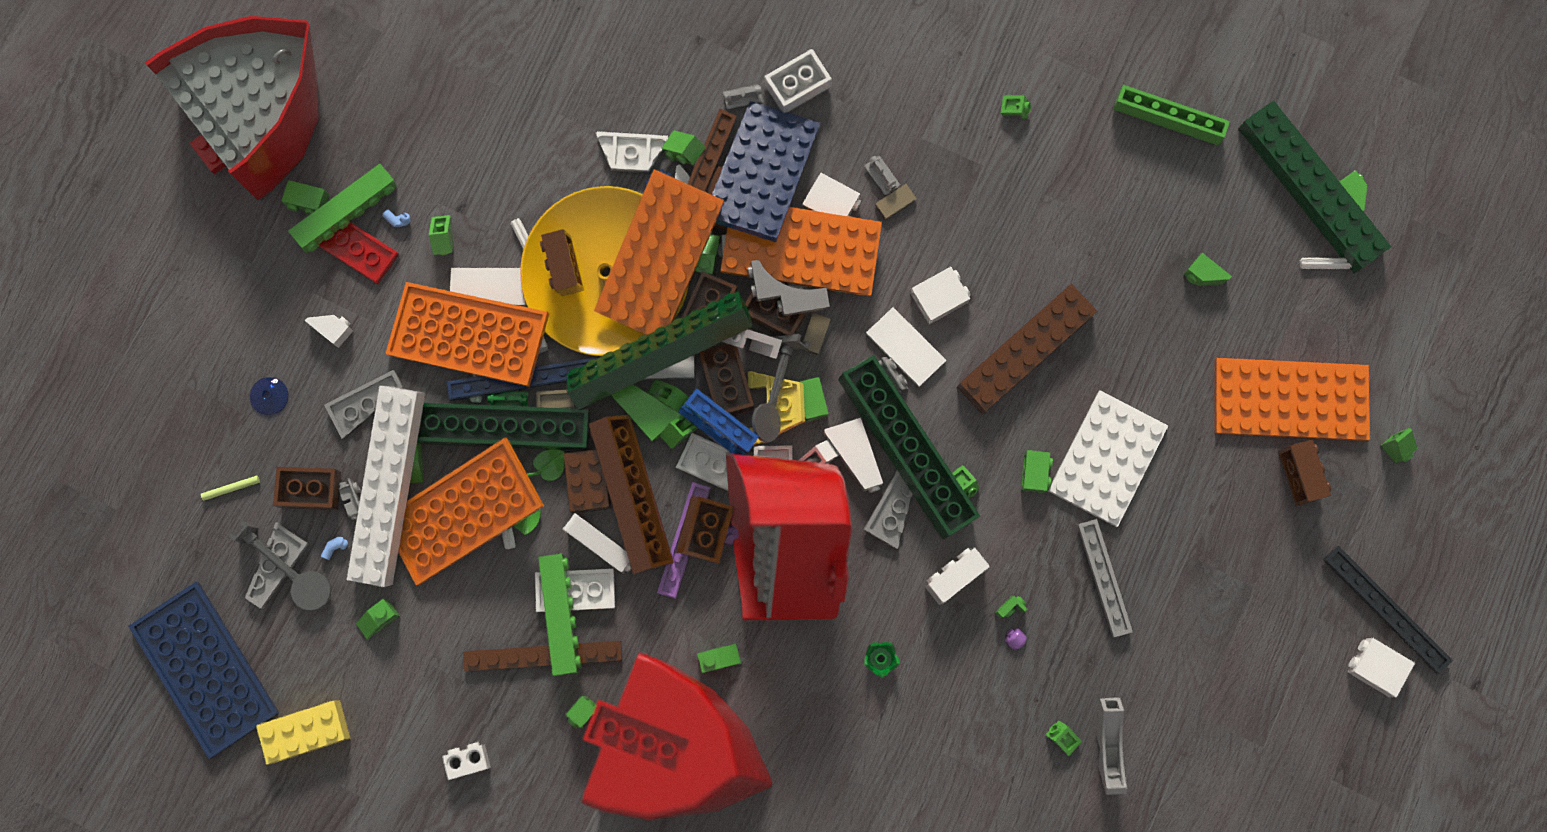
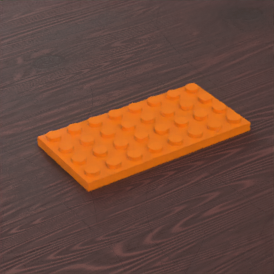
[594,169,725,335]
[720,207,882,297]
[385,282,549,387]
[1214,358,1370,441]
[398,438,544,586]

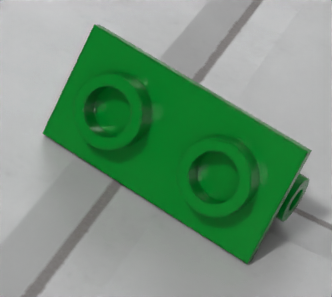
[488,391,529,407]

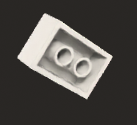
[764,49,832,113]
[925,548,990,605]

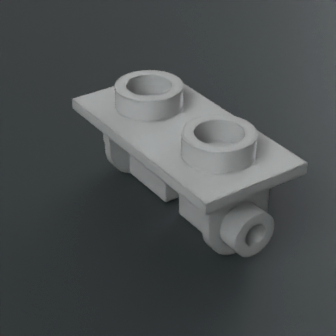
[723,85,763,110]
[864,156,901,195]
[878,357,908,393]
[338,478,361,520]

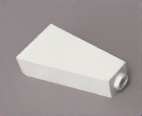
[824,418,883,493]
[563,514,631,574]

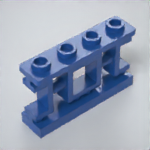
[678,389,759,454]

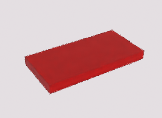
[318,221,399,285]

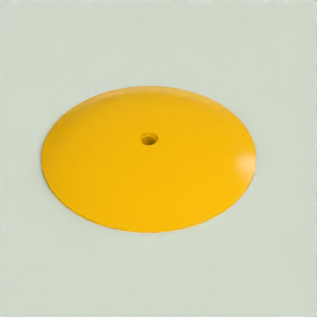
[520,186,688,356]

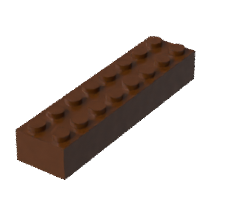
[957,284,1097,415]
[589,415,674,574]

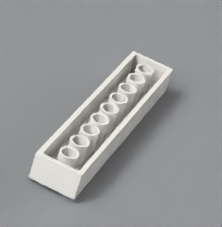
[347,386,425,587]

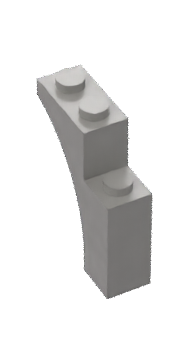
[748,260,830,317]
[1096,698,1127,794]

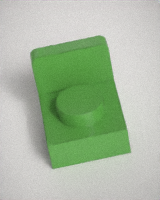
[1000,95,1031,119]
[952,465,980,498]
[995,596,1028,618]
[1046,721,1082,756]

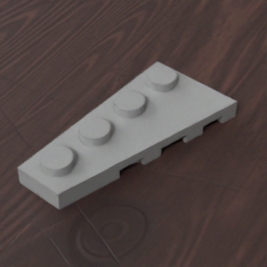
[324,370,403,439]
[863,470,912,549]
[245,522,309,609]

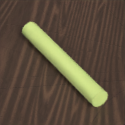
[201,476,260,501]

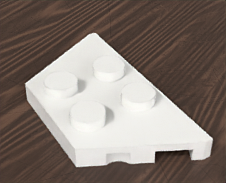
[596,132,668,173]

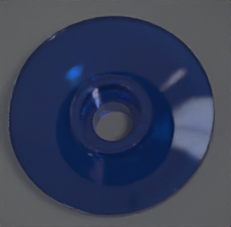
[250,377,289,415]

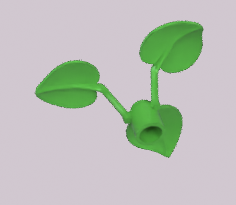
[514,449,565,535]

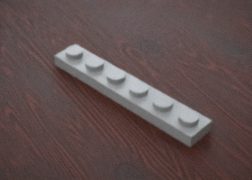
[1077,519,1133,638]

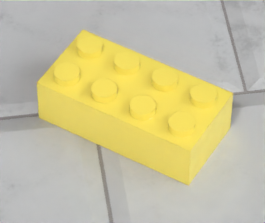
[256,700,350,765]

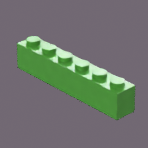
[1113,85,1230,145]
[288,164,397,253]
[538,553,582,676]

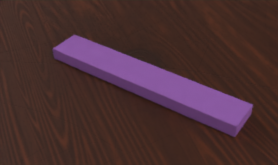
[657,482,711,599]

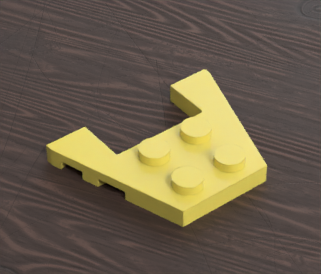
[748,371,805,446]

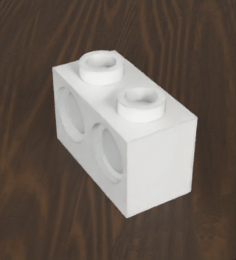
[443,742,491,780]

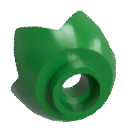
[864,642,900,677]

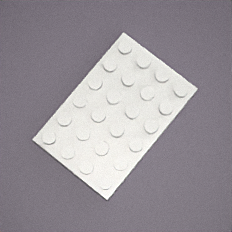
[1048,390,1168,527]

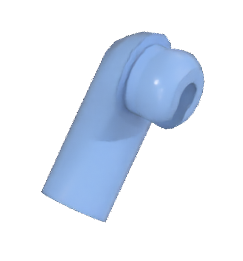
[382,210,410,227]
[321,537,348,560]

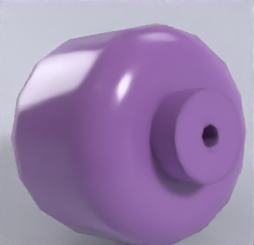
[724,524,739,545]
[1005,628,1027,650]

